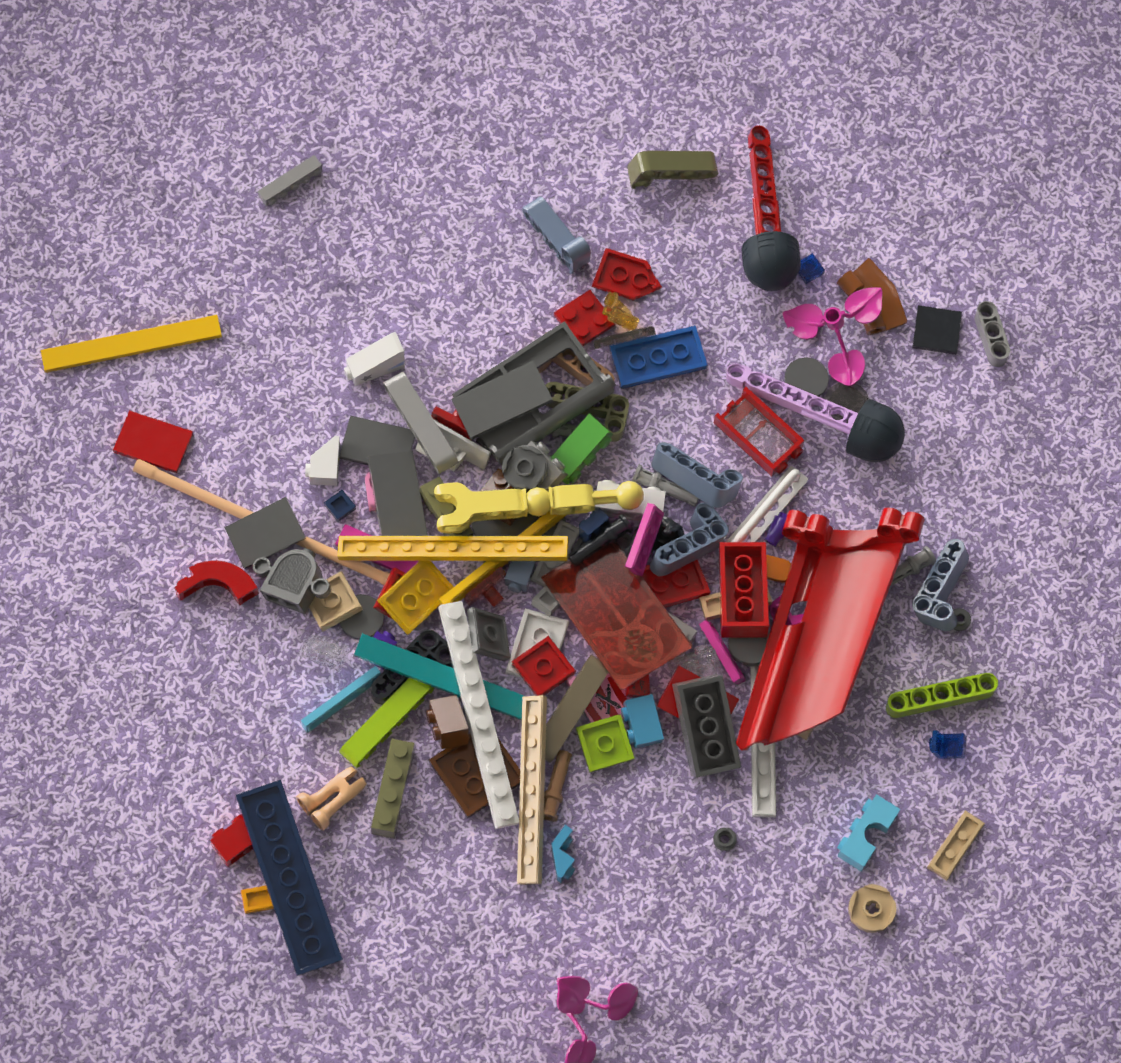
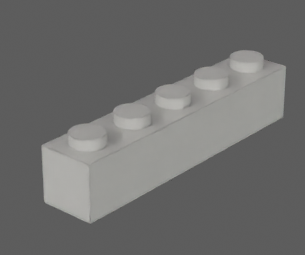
[258,155,322,206]

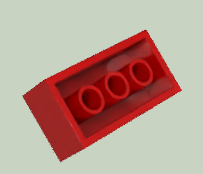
[719,542,769,638]

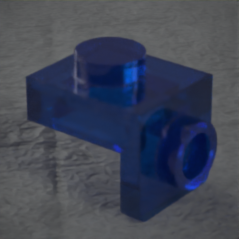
[929,730,967,759]

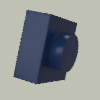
[324,490,356,522]

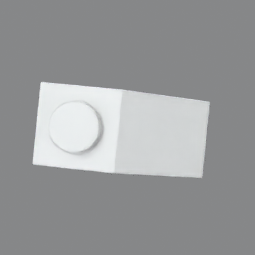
[305,436,340,486]

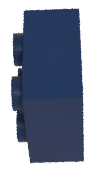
[579,508,610,543]

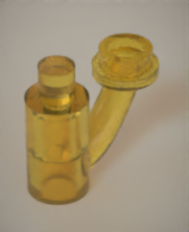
[602,292,639,332]

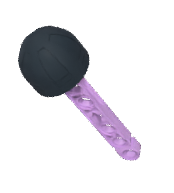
[726,363,905,462]

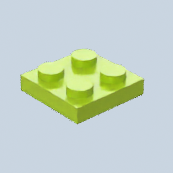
[576,714,635,773]

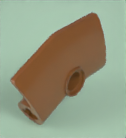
[837,258,907,335]

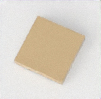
[309,571,363,632]

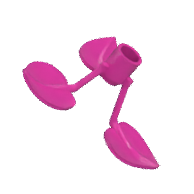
[783,287,883,387]
[557,976,638,1063]

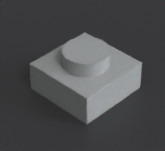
[531,586,564,617]

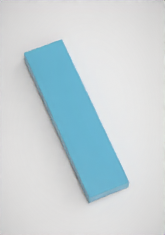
[301,666,381,733]

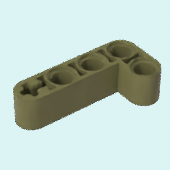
[627,151,718,189]
[546,382,629,442]

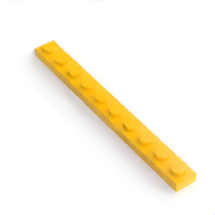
[337,536,569,561]

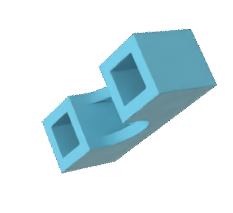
[837,794,900,872]

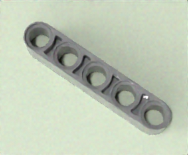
[383,372,459,474]

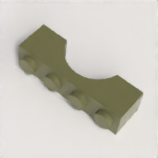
[371,738,415,839]

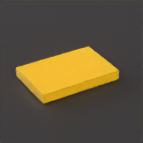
[377,561,454,635]

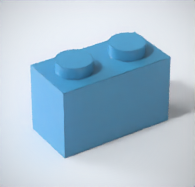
[621,694,664,749]

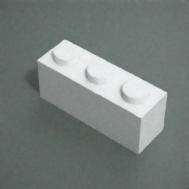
[595,480,666,521]

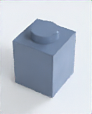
[505,561,536,593]

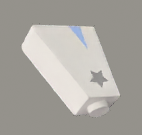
[344,332,405,386]

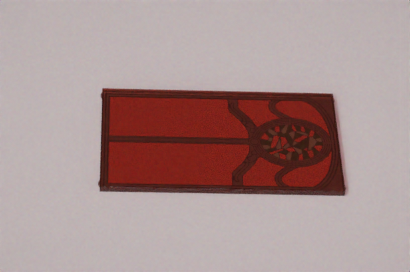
[541,542,692,691]

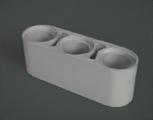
[974,301,1010,367]

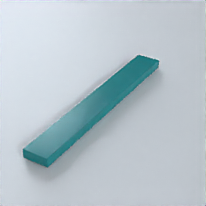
[353,633,525,721]

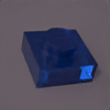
[798,253,825,284]

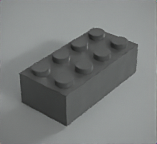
[672,674,741,778]

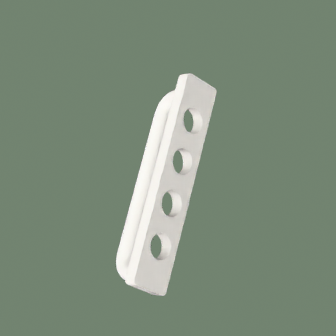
[726,466,808,542]

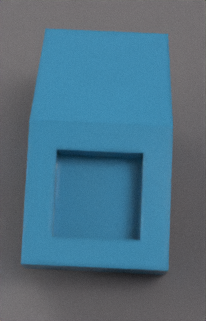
[551,825,576,883]

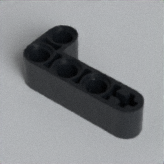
[371,629,453,705]

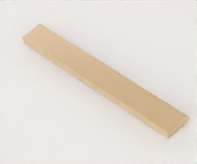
[517,695,547,885]

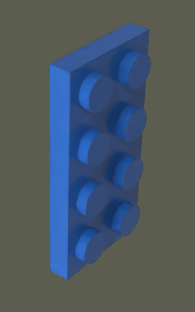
[609,325,708,389]

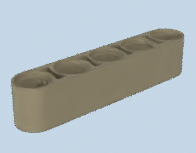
[545,654,608,763]

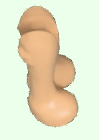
[296,766,367,831]

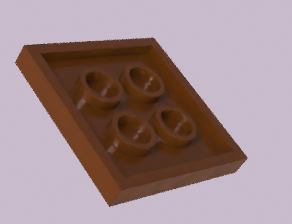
[429,733,520,819]

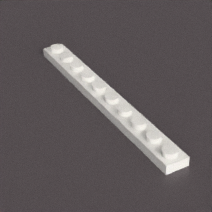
[438,601,520,829]

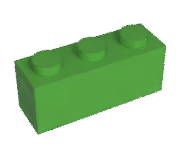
[551,414,613,484]

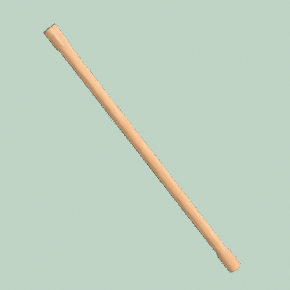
[133,459,390,585]

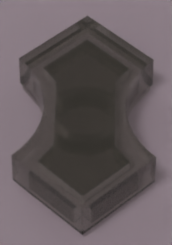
[593,326,656,349]

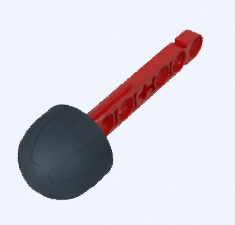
[741,125,801,291]

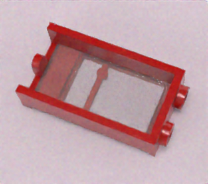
[713,387,805,477]

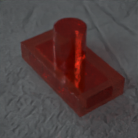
[464,566,506,608]

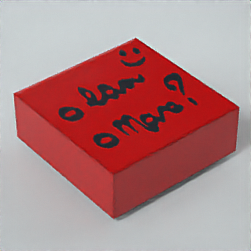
[625,672,650,698]

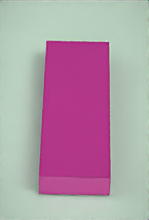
[625,503,664,576]
[699,620,745,685]

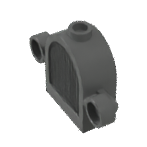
[253,548,332,614]

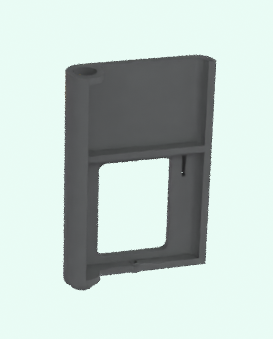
[452,321,616,466]

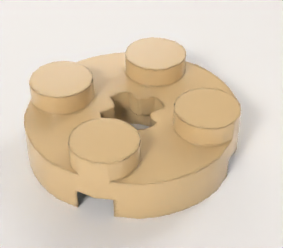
[848,884,896,933]

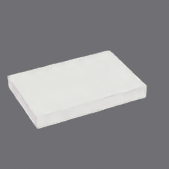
[505,608,569,678]

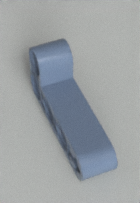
[522,196,591,274]
[651,442,743,508]
[650,503,729,576]
[912,539,969,631]

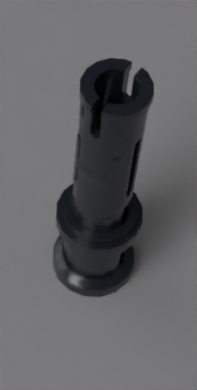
[568,514,633,567]

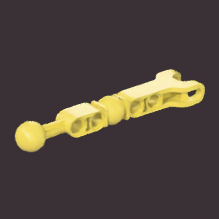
[434,481,644,533]

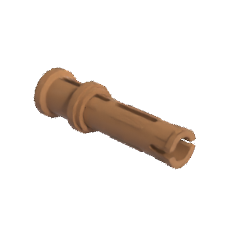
[544,750,572,822]

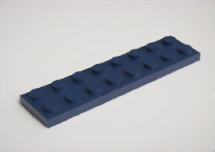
[235,779,343,976]

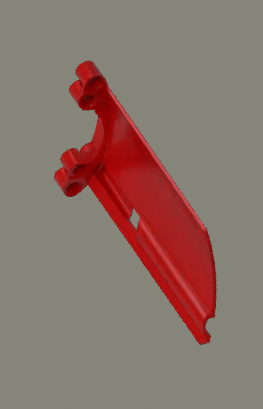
[736,507,925,751]

